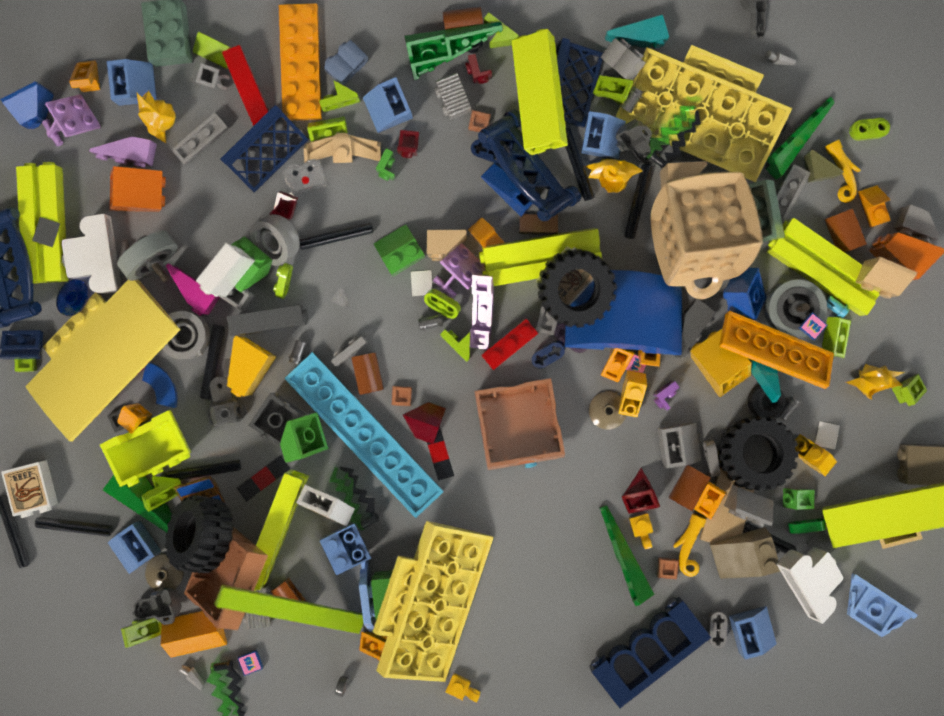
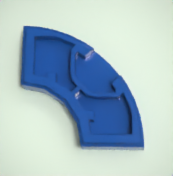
[142,362,178,408]

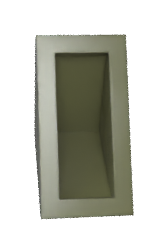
[804,149,844,183]

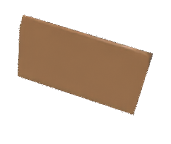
[519,214,558,234]

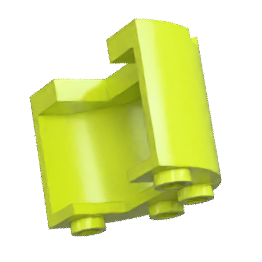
[99,410,192,487]

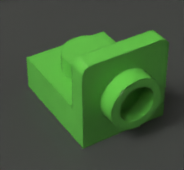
[376,148,395,181]
[783,488,815,510]

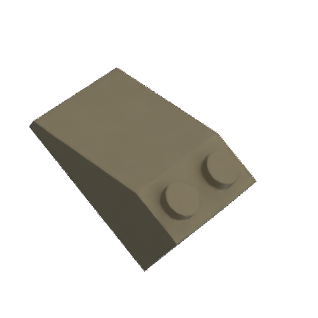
[710,527,780,579]

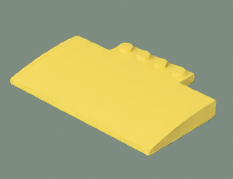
[615,45,792,182]
[25,280,180,442]
[373,521,494,682]

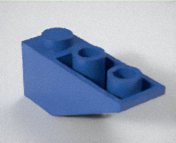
[481,163,534,217]

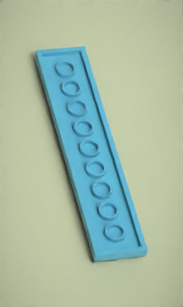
[284,352,444,518]

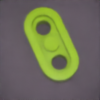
[849,118,890,141]
[273,263,293,299]
[424,289,461,319]

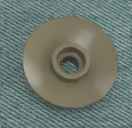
[589,392,626,430]
[145,554,184,590]

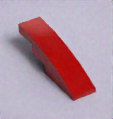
[222,45,268,126]

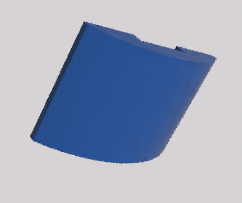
[565,270,682,355]

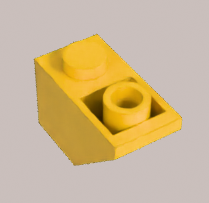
[618,370,647,417]
[795,434,837,476]

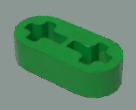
[788,518,826,534]

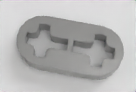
[703,440,720,477]
[708,610,727,648]

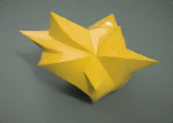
[137,91,176,143]
[584,159,643,193]
[845,364,905,400]

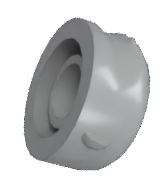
[250,214,300,266]
[162,311,210,360]

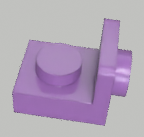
[653,381,680,410]

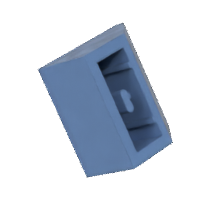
[107,59,157,106]
[363,77,413,133]
[581,111,626,160]
[108,521,162,574]
[319,523,372,576]
[729,606,777,659]

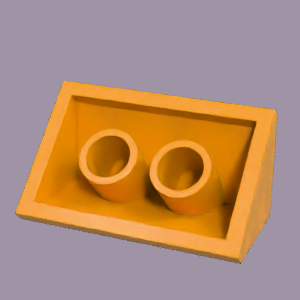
[160,611,227,657]

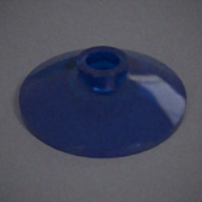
[56,279,89,316]

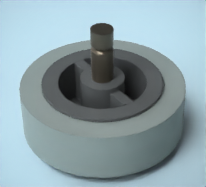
[117,230,178,283]
[764,279,827,338]

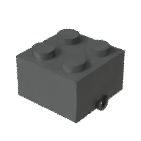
[248,392,306,447]

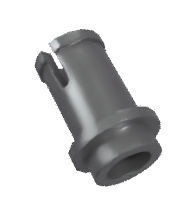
[621,86,643,113]
[418,314,443,331]
[288,340,307,365]
[778,396,800,421]

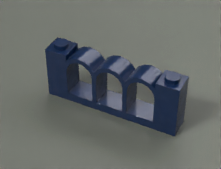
[589,597,711,709]

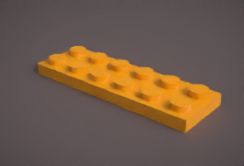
[279,3,322,121]
[719,310,834,389]

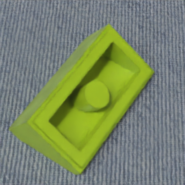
[192,32,231,69]
[307,117,348,142]
[822,317,851,358]

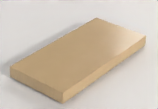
[699,466,754,543]

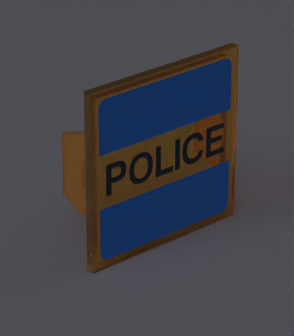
[174,476,226,504]

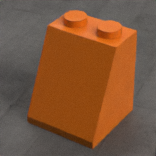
[109,166,166,212]
[869,232,944,280]

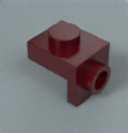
[465,54,492,84]
[397,130,420,158]
[269,191,298,221]

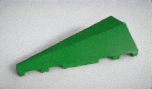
[404,21,503,80]
[765,97,834,180]
[103,475,172,533]
[599,505,655,606]

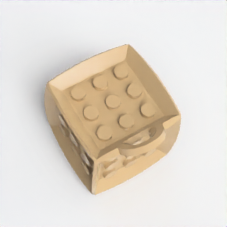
[650,172,763,299]

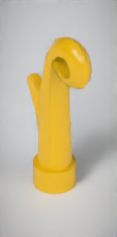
[824,139,861,203]
[673,513,707,577]

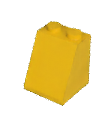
[690,329,752,397]
[227,335,277,397]

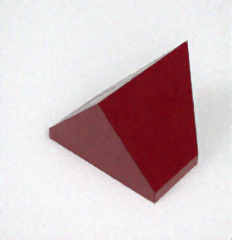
[403,402,446,444]
[621,468,660,514]

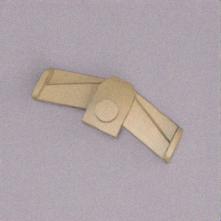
[304,133,382,163]

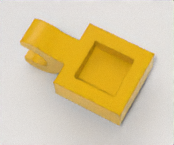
[629,513,653,549]
[445,673,480,702]

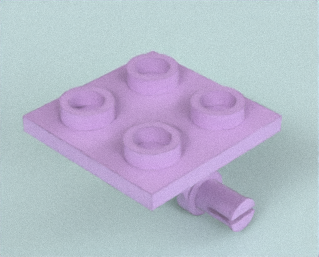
[42,94,101,147]
[433,243,485,299]

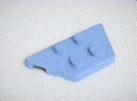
[359,560,376,632]
[847,573,918,637]

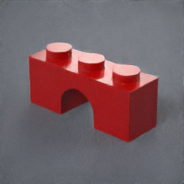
[481,319,538,370]

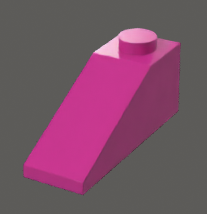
[166,263,220,316]

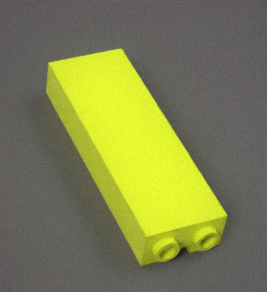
[511,29,568,155]
[16,162,69,284]
[766,218,880,316]
[479,227,602,286]
[254,469,309,591]
[822,482,944,548]

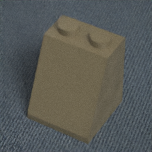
[897,444,944,486]

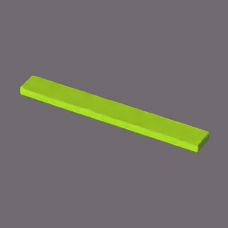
[215,585,363,634]

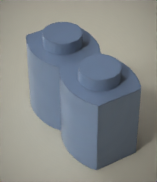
[324,40,368,86]

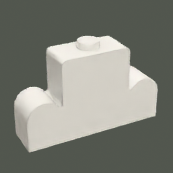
[62,214,122,294]
[776,547,843,624]

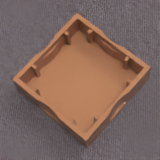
[475,378,565,470]
[184,527,268,630]

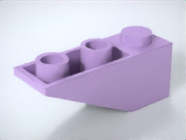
[89,136,157,168]

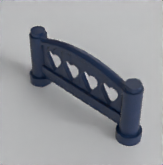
[478,109,581,221]
[0,207,42,328]

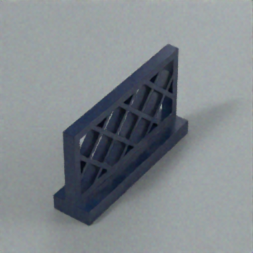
[556,38,603,128]
[220,105,309,193]

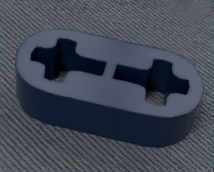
[471,139,506,164]
[531,340,566,369]

